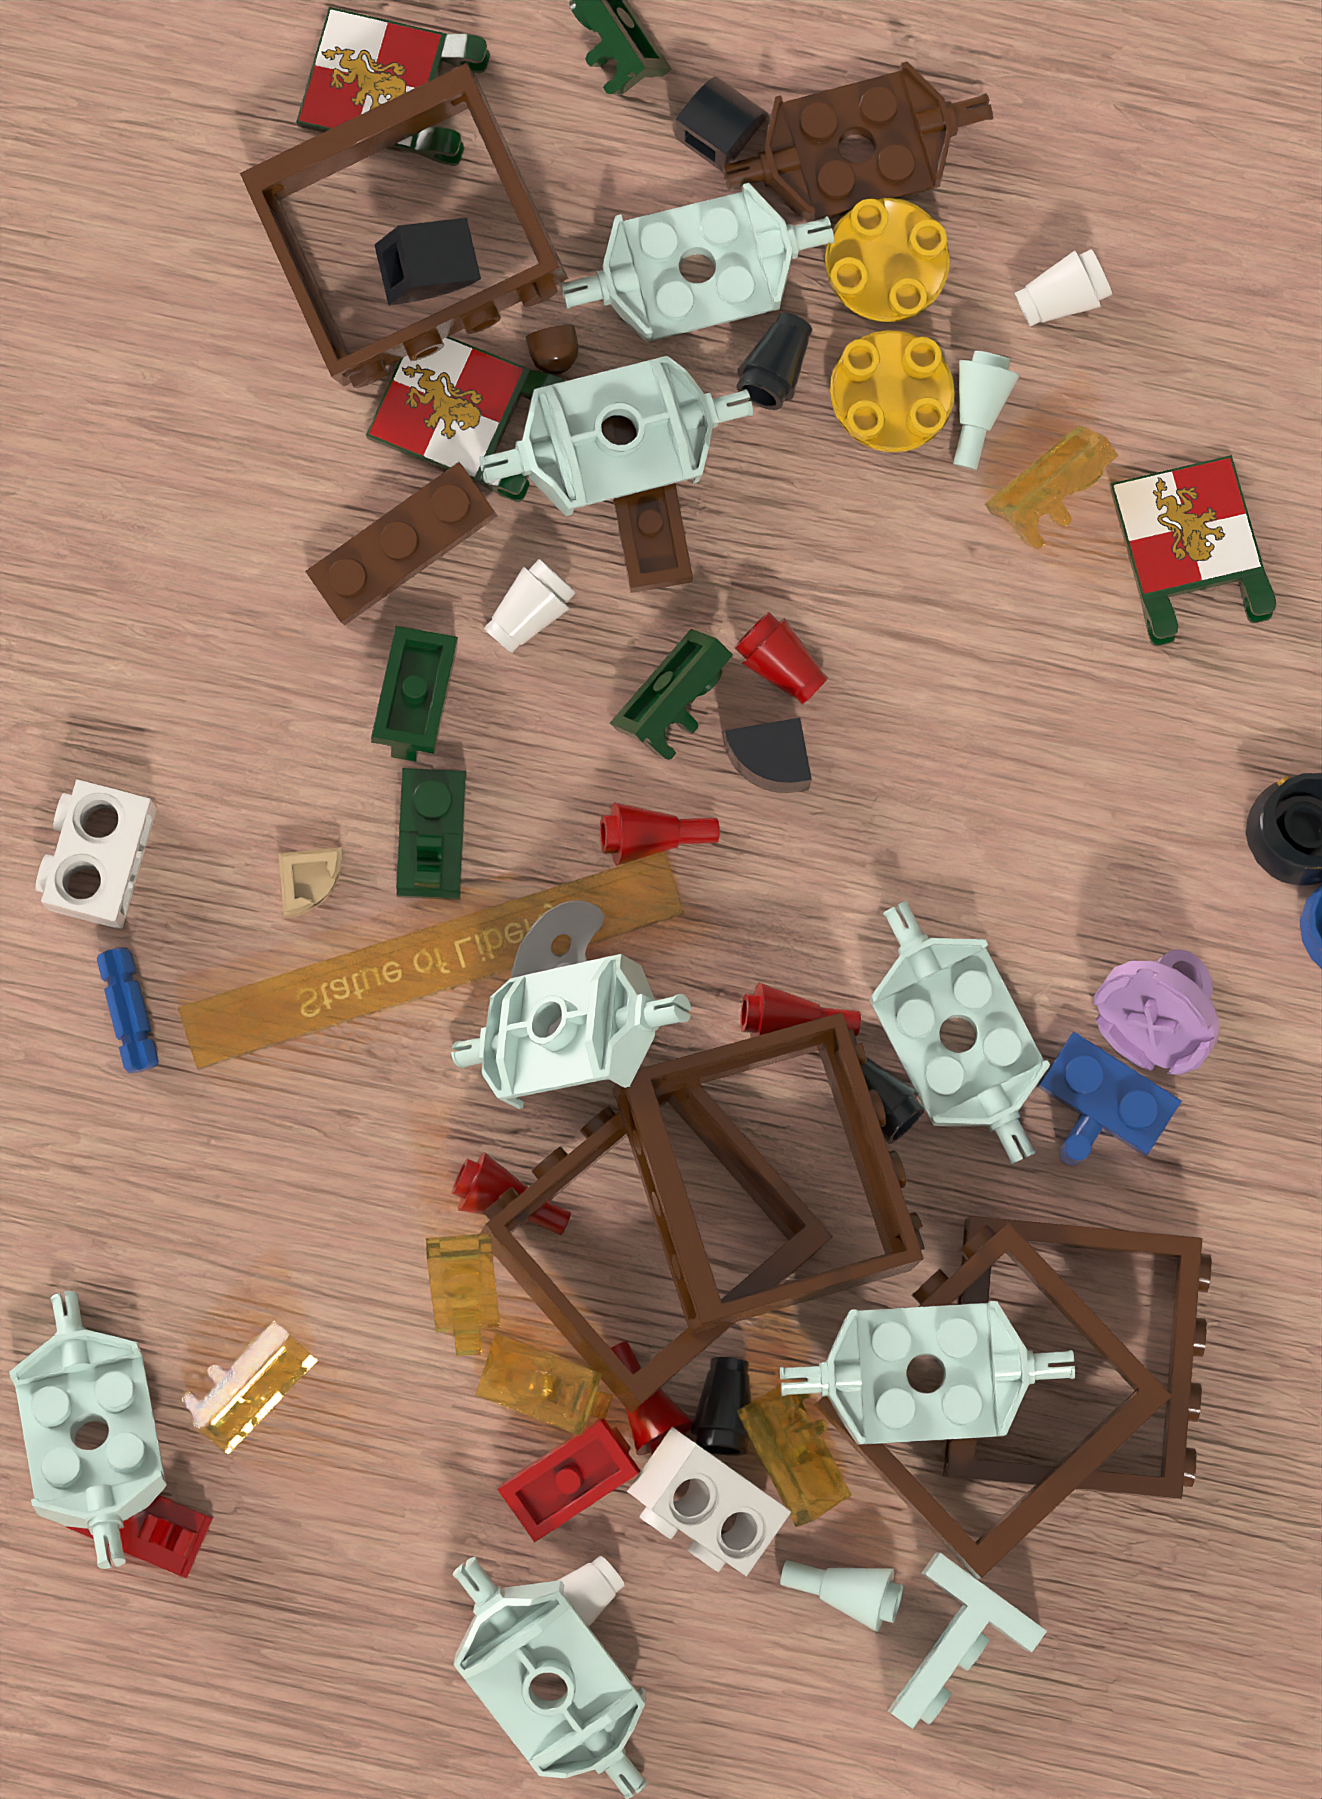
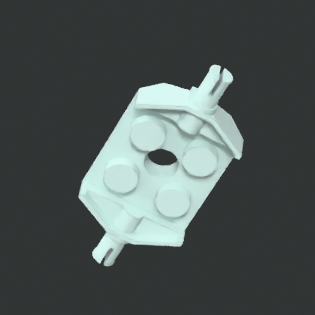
[561,183,834,342]
[479,356,753,516]
[869,901,1050,1165]
[451,954,691,1109]
[9,1291,167,1569]
[780,1301,1075,1445]
[452,1557,647,1799]

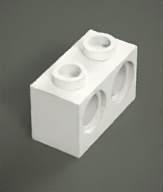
[36,779,157,930]
[627,1427,791,1577]

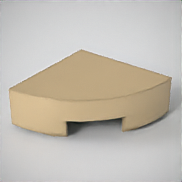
[278,847,343,919]

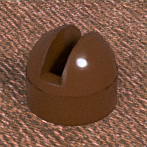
[526,325,579,375]

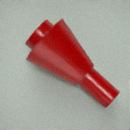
[600,802,720,866]
[740,982,861,1038]
[451,1152,571,1235]
[611,1341,693,1455]

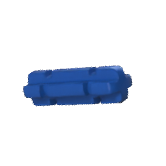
[97,947,159,1073]

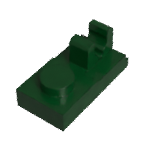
[569,0,672,94]
[371,626,458,762]
[610,629,733,760]
[396,768,467,900]

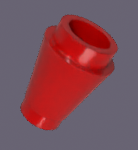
[734,612,828,705]

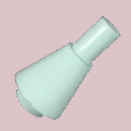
[953,351,1020,470]
[780,1560,903,1632]

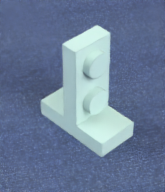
[887,1553,1047,1729]

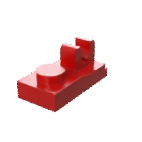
[497,1417,641,1543]
[66,1495,213,1578]

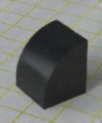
[675,77,768,172]
[374,218,481,306]
[723,718,812,793]

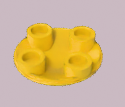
[825,198,950,322]
[830,330,954,452]

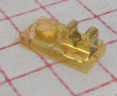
[984,426,1118,549]
[426,1233,500,1356]
[182,1320,317,1455]
[475,1333,613,1435]
[737,1385,852,1527]

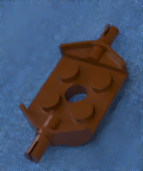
[722,61,993,222]

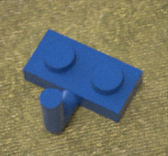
[1038,1032,1182,1166]

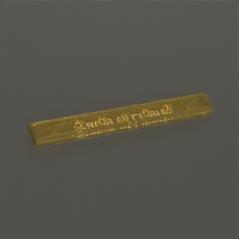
[177,852,684,1070]

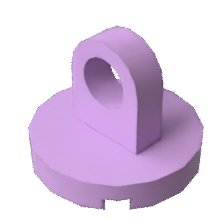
[1094,949,1220,1075]

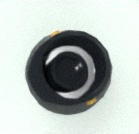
[1246,773,1322,885]

